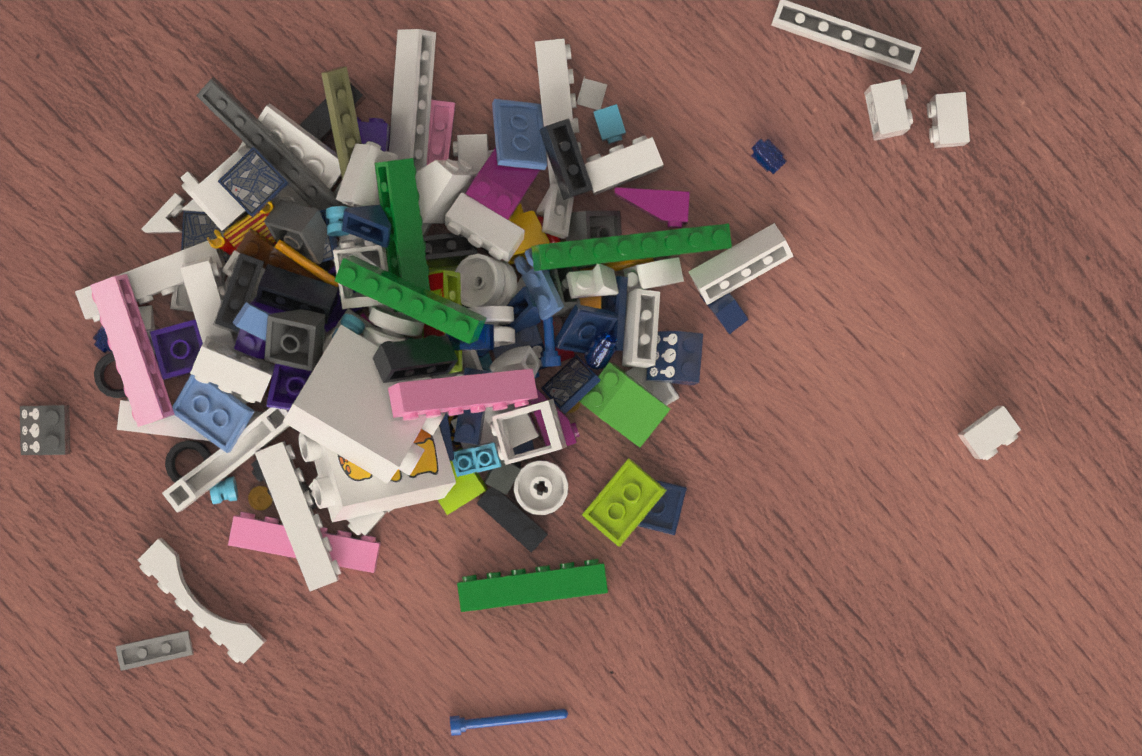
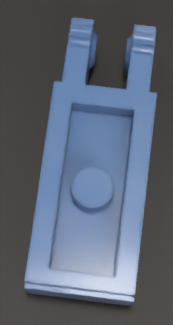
[514,248,564,320]

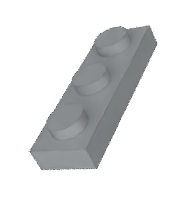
[116,630,194,671]

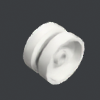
[455,254,517,308]
[363,306,425,347]
[461,306,515,348]
[514,460,568,515]

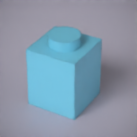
[593,104,626,144]

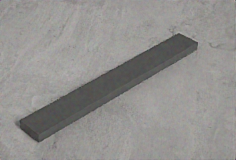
[196,77,347,211]

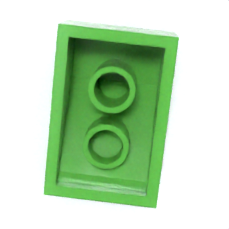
[579,362,671,448]

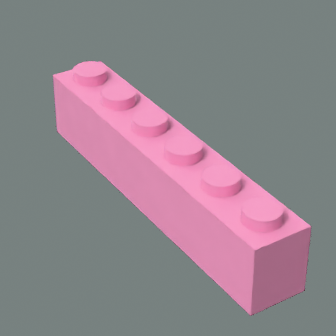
[90,274,175,427]
[388,369,538,421]
[228,512,381,573]

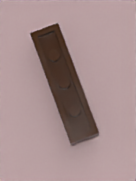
[236,228,325,283]

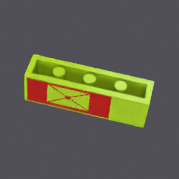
[422,270,462,373]

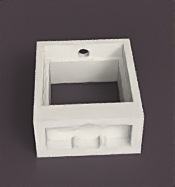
[333,240,388,309]
[490,399,567,465]

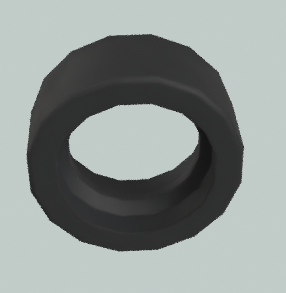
[94,352,127,398]
[165,440,212,483]

